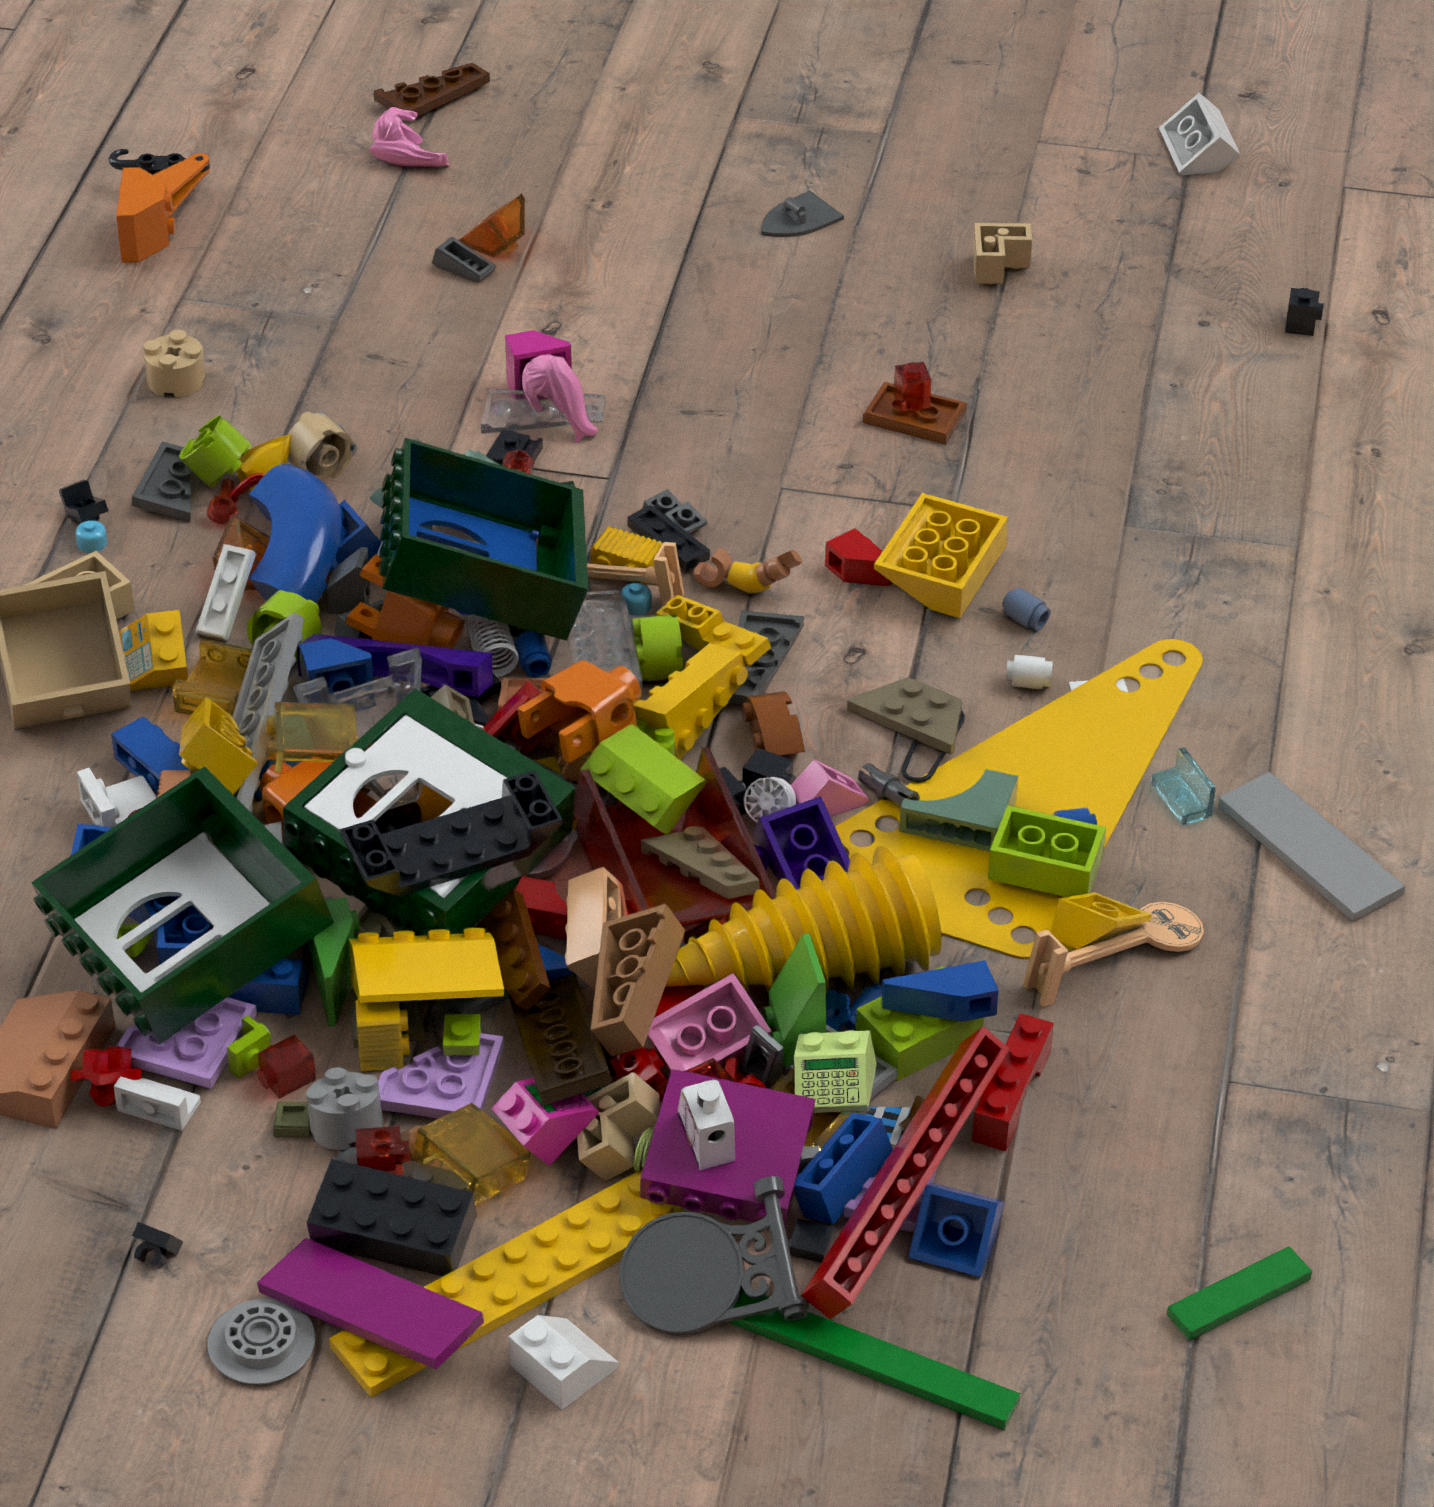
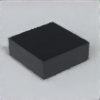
[788,1219,834,1263]

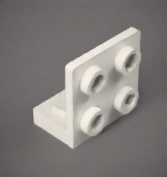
[77,768,157,828]

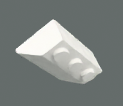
[1159,93,1240,175]

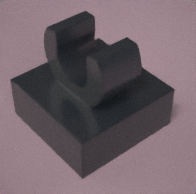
[132,1222,183,1268]

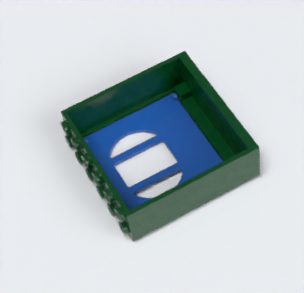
[378,438,588,641]

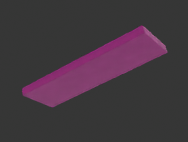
[257,1238,484,1369]

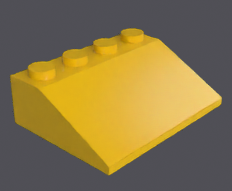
[874,493,1008,618]
[349,928,504,1003]

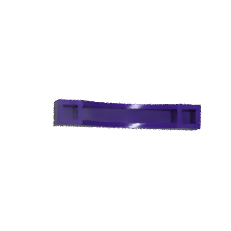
[297,634,493,697]

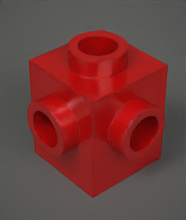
[610,1046,668,1094]

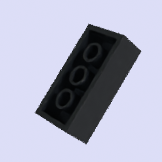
[306,1159,477,1276]

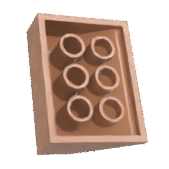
[0,990,115,1129]

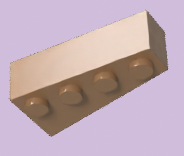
[591,904,685,1056]

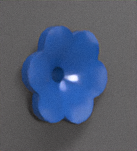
[826,989,851,1032]

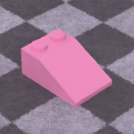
[648,973,771,1076]

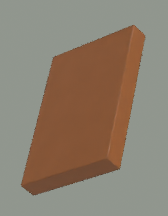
[863,382,967,445]

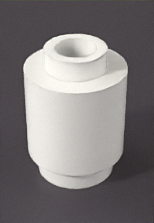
[1006,655,1053,689]

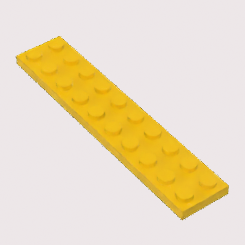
[329,1169,685,1398]

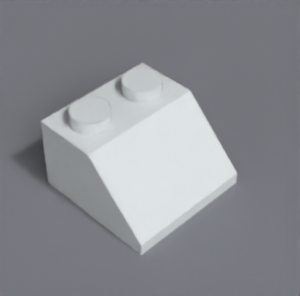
[508,1315,619,1410]

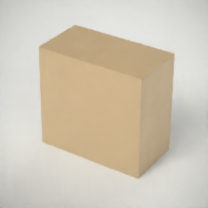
[0,571,131,729]

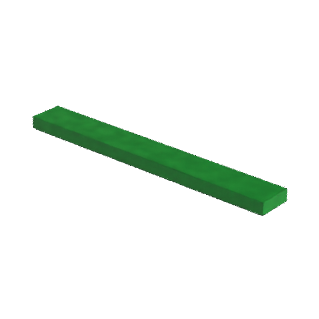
[728,1288,1021,1430]

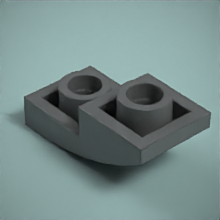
[642,489,707,534]

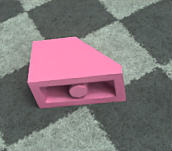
[791,759,870,817]

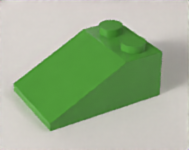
[308,897,360,1027]
[763,933,826,1066]

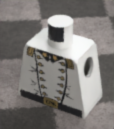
[677,1079,735,1170]

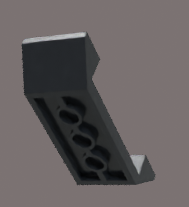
[340,770,563,897]

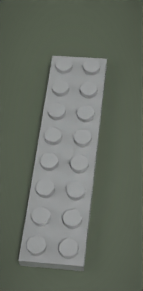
[232,612,305,812]

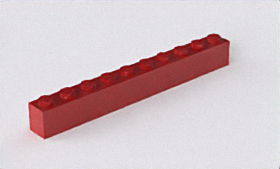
[801,1026,1010,1320]

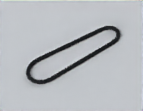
[901,710,965,782]

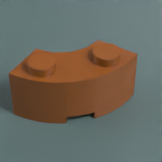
[742,691,805,756]

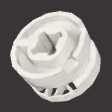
[744,777,796,822]

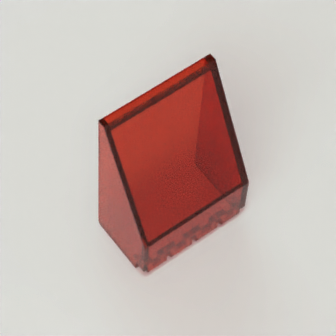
[574,747,776,927]

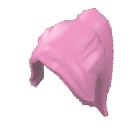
[370,107,449,167]
[522,354,598,442]

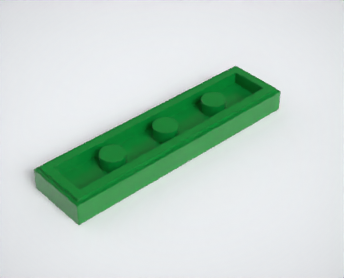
[1167,1246,1312,1341]

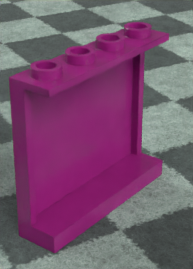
[640,1069,815,1229]

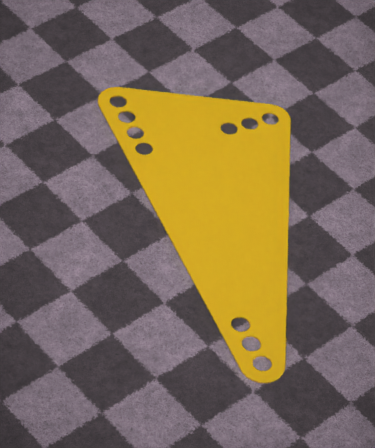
[835,639,1203,959]

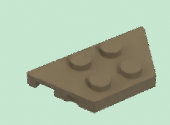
[847,677,962,755]

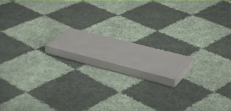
[1218,772,1405,922]

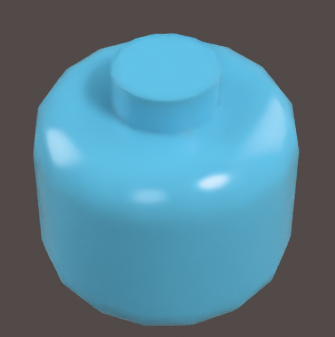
[75,521,108,553]
[620,583,652,615]

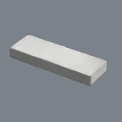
[195,544,256,642]

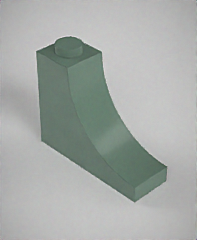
[899,769,1018,851]

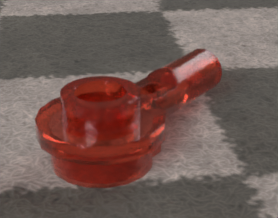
[207,478,238,524]

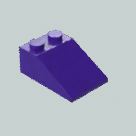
[753,796,850,890]

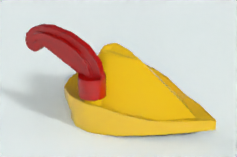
[229,434,291,504]

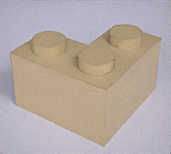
[973,223,1032,285]
[577,1072,660,1182]

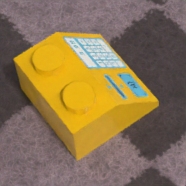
[119,610,189,691]

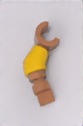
[694,547,802,594]

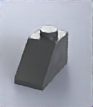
[322,547,371,614]

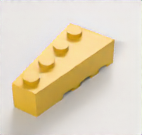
[634,643,748,760]
[179,697,258,795]

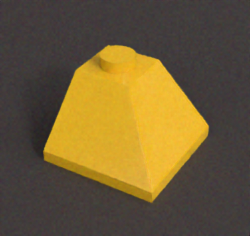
[1051,892,1152,951]

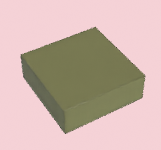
[273,1101,311,1138]

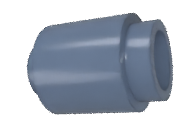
[1002,588,1051,631]

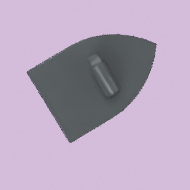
[761,191,844,237]

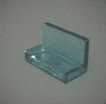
[1151,747,1216,825]

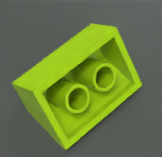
[580,724,708,835]

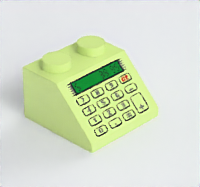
[794,1030,877,1113]

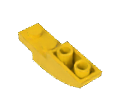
[656,595,771,666]

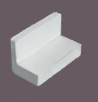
[114,1077,201,1131]

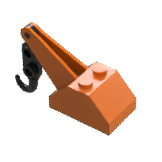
[108,149,210,262]

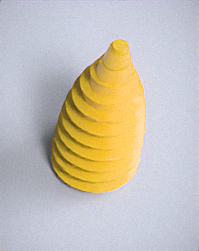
[665,846,942,994]

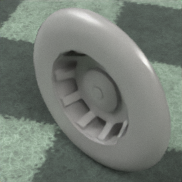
[207,1298,315,1385]

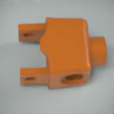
[345,554,465,649]
[517,660,641,763]
[259,754,377,830]

